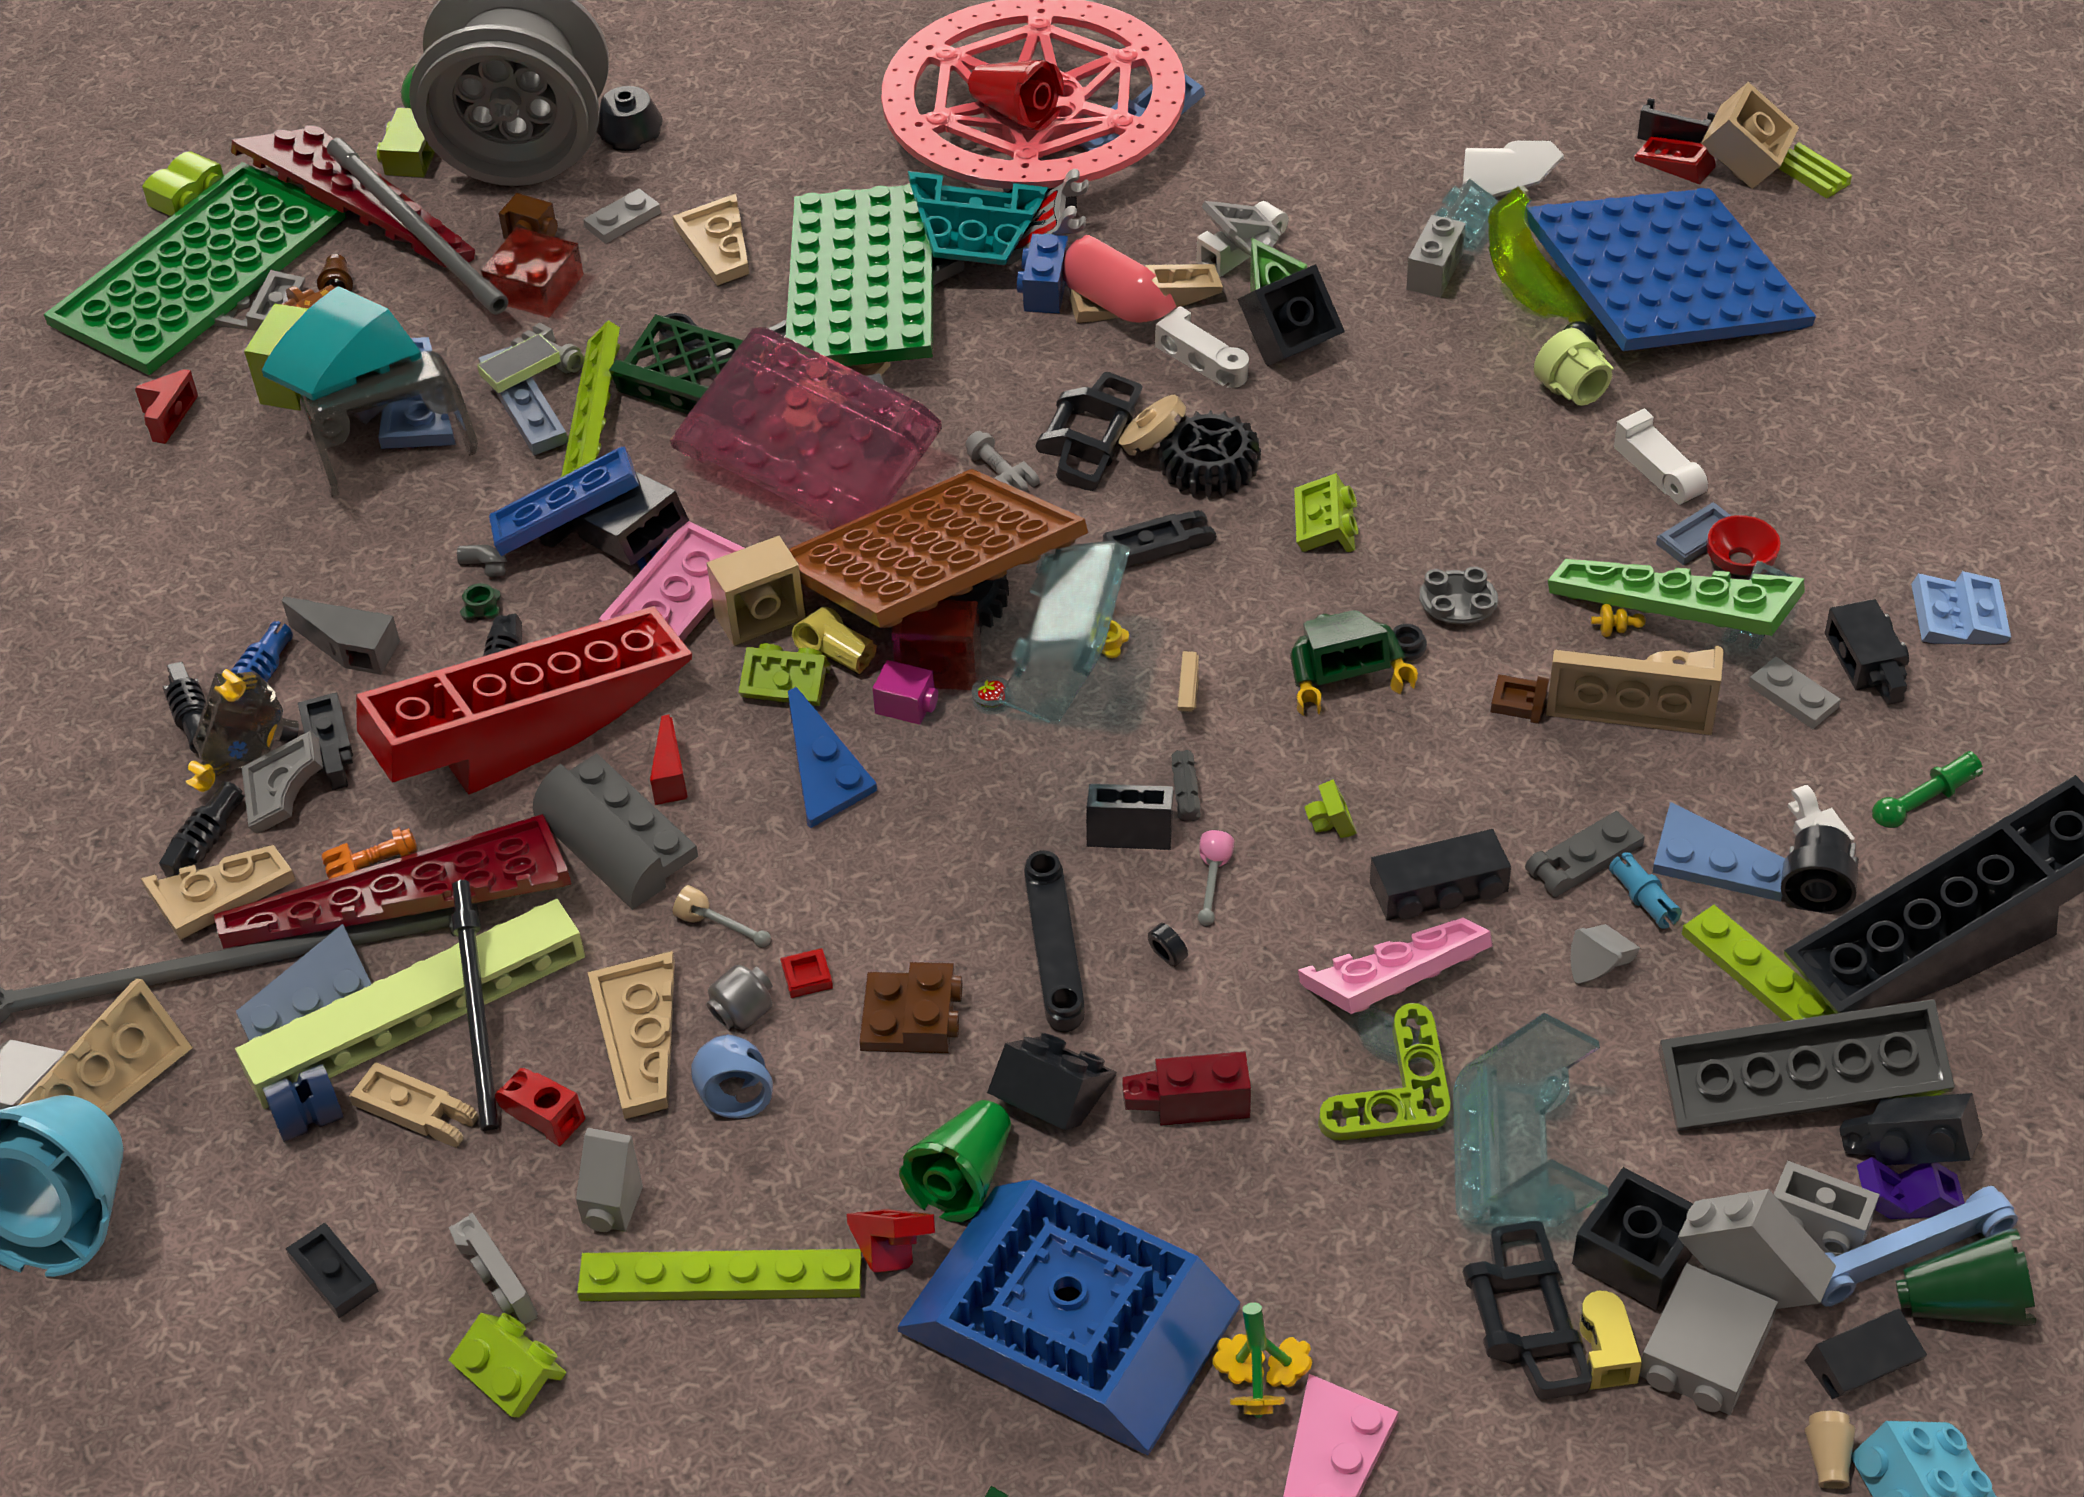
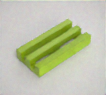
[1778,142,1852,199]

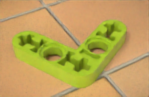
[1318,1003,1450,1140]

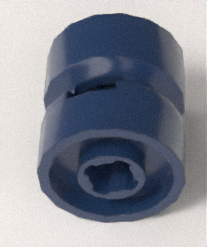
[262,1064,344,1142]

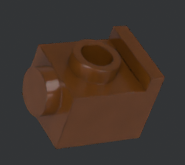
[498,193,558,245]

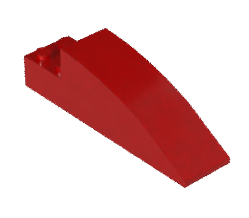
[356,606,692,795]

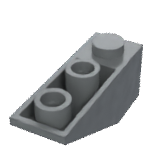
[282,596,400,675]

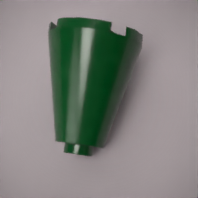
[1895,1228,2036,1326]

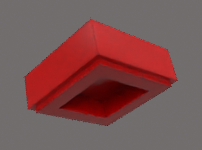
[780,948,833,998]

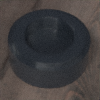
[1148,923,1188,967]

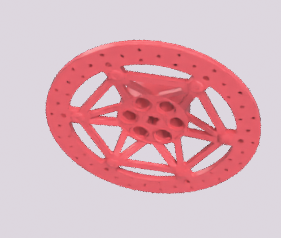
[881,0,1185,189]

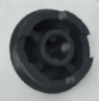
[596,86,663,151]

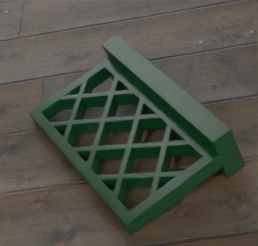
[609,314,783,432]

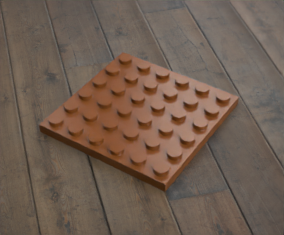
[789,469,1088,628]

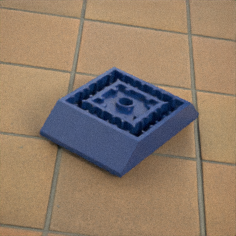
[898,1179,1240,1456]

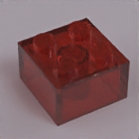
[481,227,584,318]
[892,600,982,690]

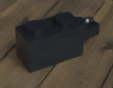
[1824,599,1909,705]
[1839,1093,1983,1166]

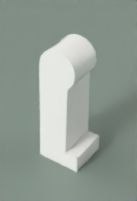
[1197,201,1289,277]
[1155,306,1249,388]
[1614,408,1708,505]

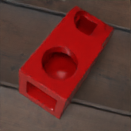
[495,1068,586,1147]

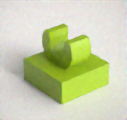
[1304,779,1357,838]

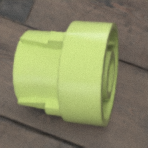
[1534,328,1614,406]

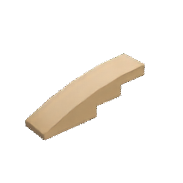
[1069,264,1223,323]

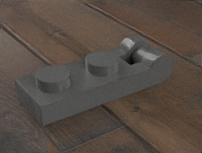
[1525,810,1645,897]

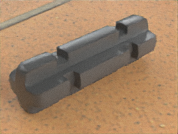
[1172,750,1201,821]

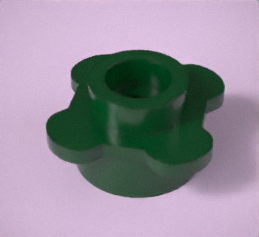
[460,583,501,620]

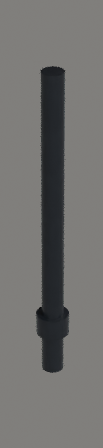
[451,880,499,1131]

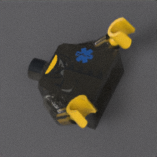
[186,669,299,792]

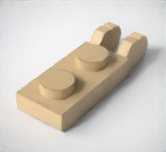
[349,1062,479,1148]

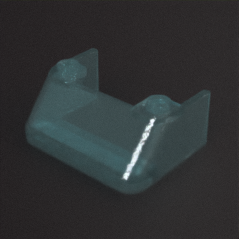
[997,541,1130,724]
[1453,1013,1608,1227]

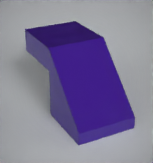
[1857,1157,1965,1219]

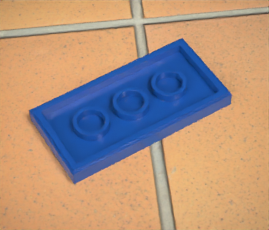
[489,446,639,556]

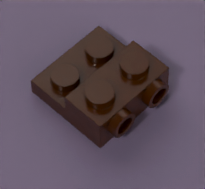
[859,962,963,1053]

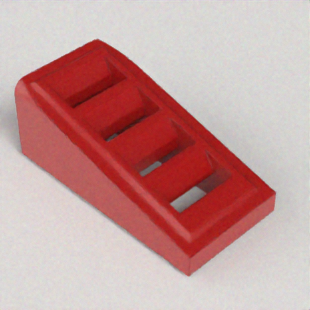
[1634,137,1716,185]
[650,714,688,805]

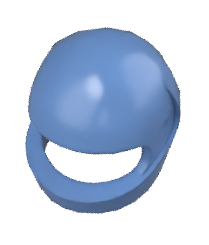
[691,1034,773,1118]

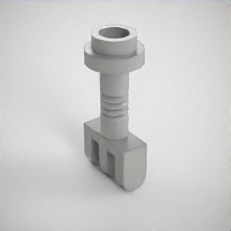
[511,323,584,373]
[965,431,1040,492]

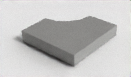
[242,731,323,833]

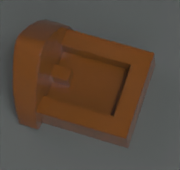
[1490,674,1550,724]

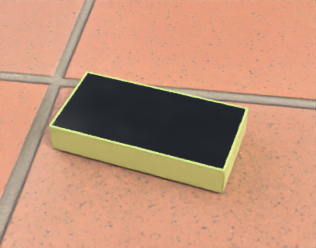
[477,333,561,393]

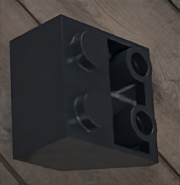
[987,1033,1117,1130]

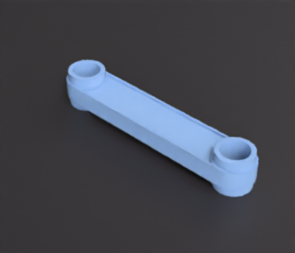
[1821,1186,2018,1306]

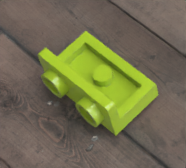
[448,1313,567,1418]

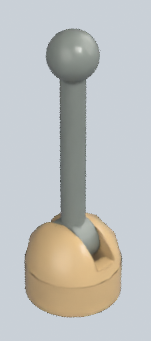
[673,885,771,948]

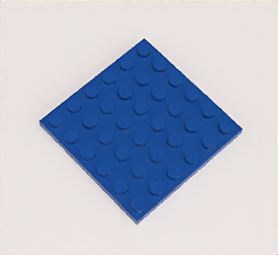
[1523,188,1816,351]

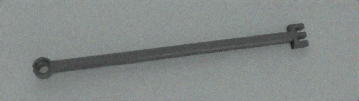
[0,903,481,1023]

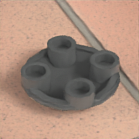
[1419,567,1498,624]

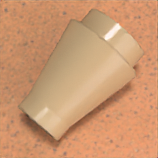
[1805,1411,1855,1489]

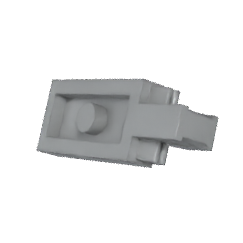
[449,1212,538,1325]

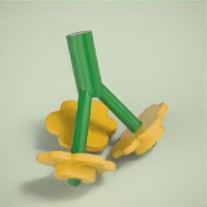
[1213,1302,1312,1418]

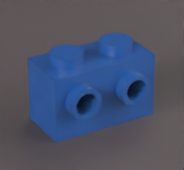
[1017,234,1068,314]

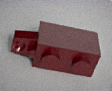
[1122,1051,1251,1126]

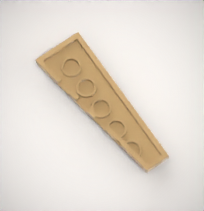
[18,979,192,1116]

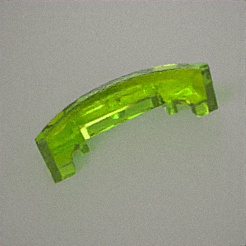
[1488,186,1594,322]

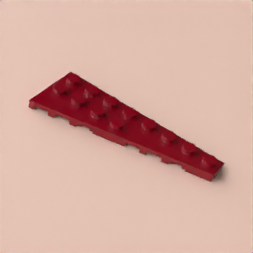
[231,125,475,267]
[214,814,571,949]

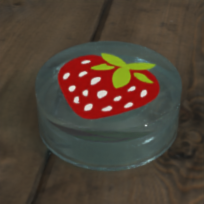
[971,676,1012,714]

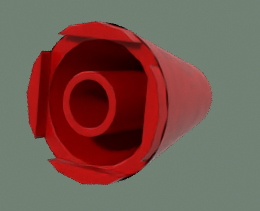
[968,60,1065,130]

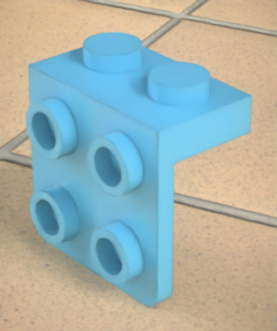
[1851,1421,1997,1497]

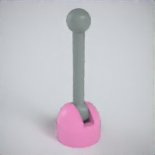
[1198,830,1234,926]

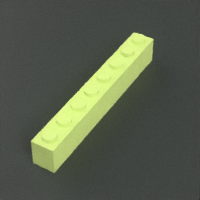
[235,899,585,1109]

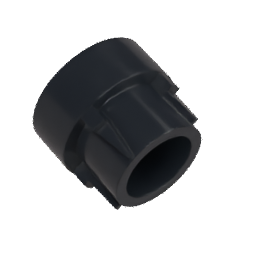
[1781,824,1859,914]

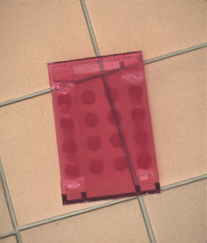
[670,327,942,530]

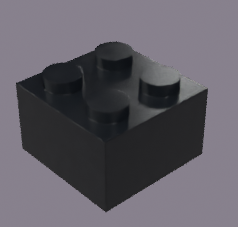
[1237,264,1345,366]
[1572,1167,1693,1310]

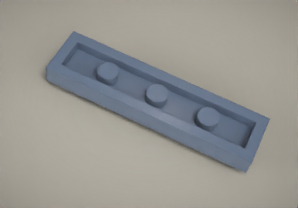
[478,346,568,455]

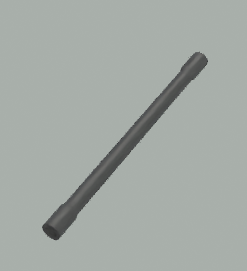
[327,138,508,315]

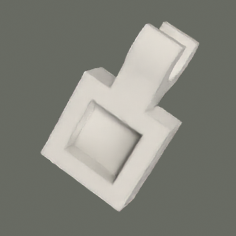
[1788,785,1855,843]

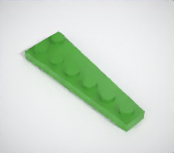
[1548,559,1805,636]

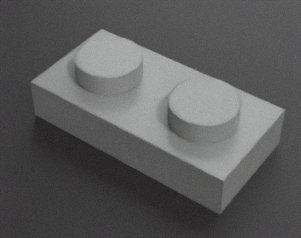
[583,189,661,244]
[1748,657,1841,729]

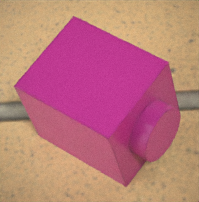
[872,660,938,725]

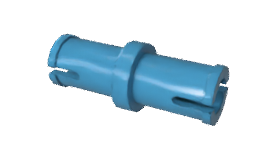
[1609,852,1682,929]

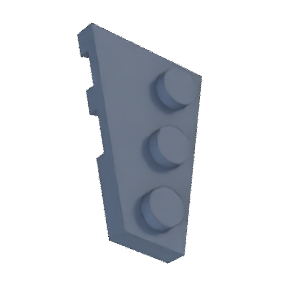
[236,924,371,1041]

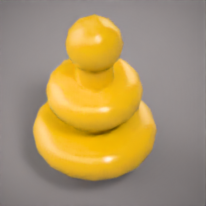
[1591,604,1646,637]

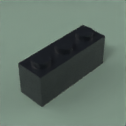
[1370,829,1511,921]

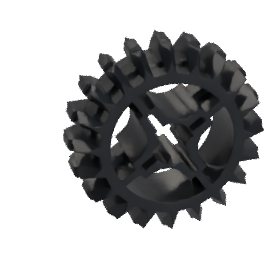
[1158,409,1261,499]

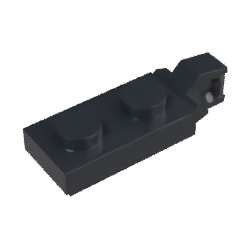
[298,692,354,790]

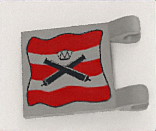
[1006,169,1089,264]

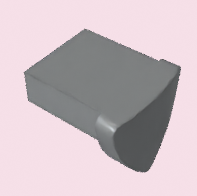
[1570,924,1640,983]

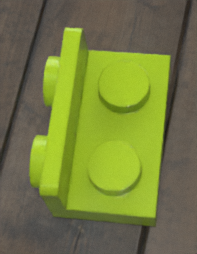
[1294,473,1358,552]
[738,643,831,706]

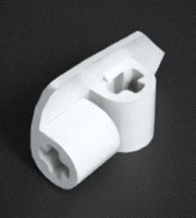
[1462,141,1564,206]

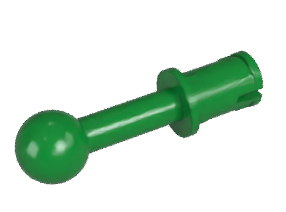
[1872,751,1983,828]

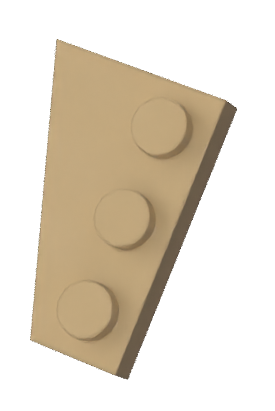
[672,194,749,286]
[141,845,296,940]

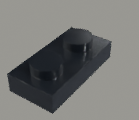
[285,1223,379,1318]

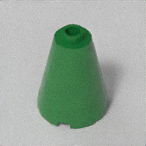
[899,1100,1011,1222]

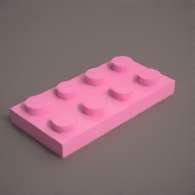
[599,521,744,641]

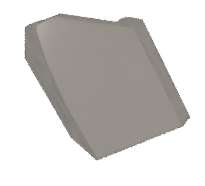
[1201,201,1282,256]

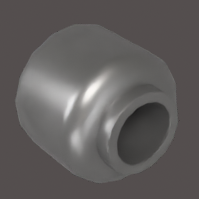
[706,965,773,1030]

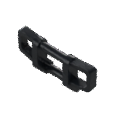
[1035,372,1143,491]
[1462,1220,1592,1400]

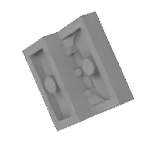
[213,270,305,330]

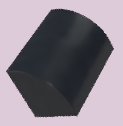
[1086,784,1173,850]

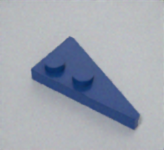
[788,687,877,828]

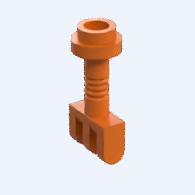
[321,827,418,879]

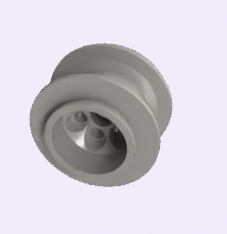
[409,0,609,186]

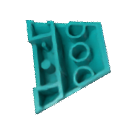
[908,171,1048,265]
[262,286,423,400]

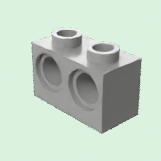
[1406,215,1466,298]

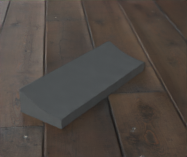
[1658,999,1955,1131]

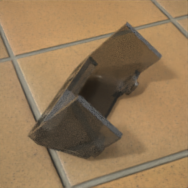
[300,351,478,497]

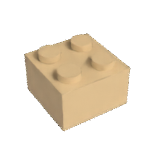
[1701,82,1799,189]
[706,536,806,646]

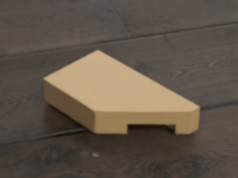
[1178,651,1199,711]

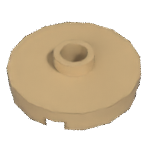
[1119,395,1186,455]

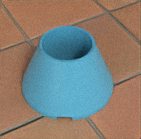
[0,1095,124,1277]

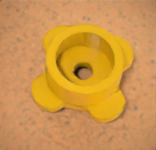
[1083,619,1129,658]

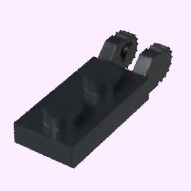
[1103,510,1217,570]

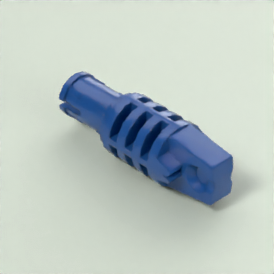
[219,621,293,712]

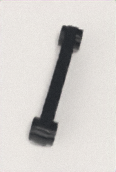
[1024,850,1085,1032]

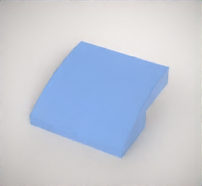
[1911,571,2011,644]

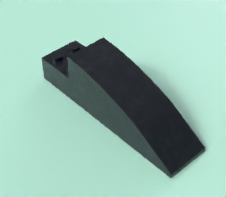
[1784,775,2084,1014]

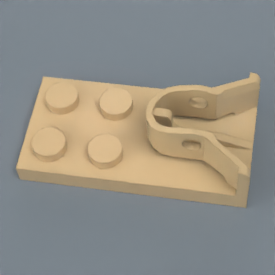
[1546,645,1723,735]

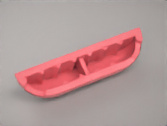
[1063,235,1176,323]

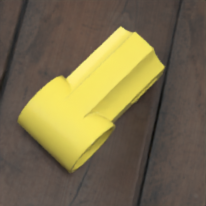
[792,607,877,674]

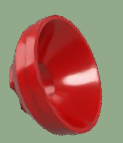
[1707,515,1781,576]

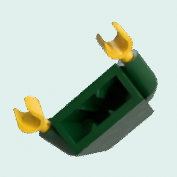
[1290,610,1418,716]

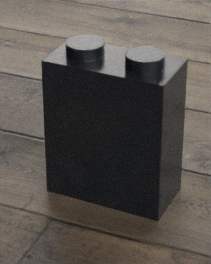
[571,471,690,566]

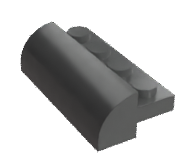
[533,753,698,910]

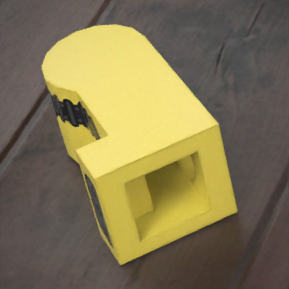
[1579,1291,1642,1390]

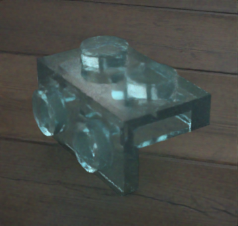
[1434,178,1502,252]

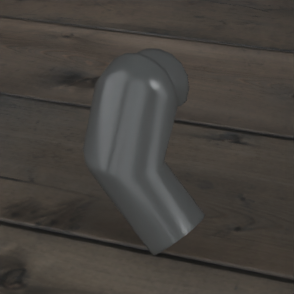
[457,545,508,577]

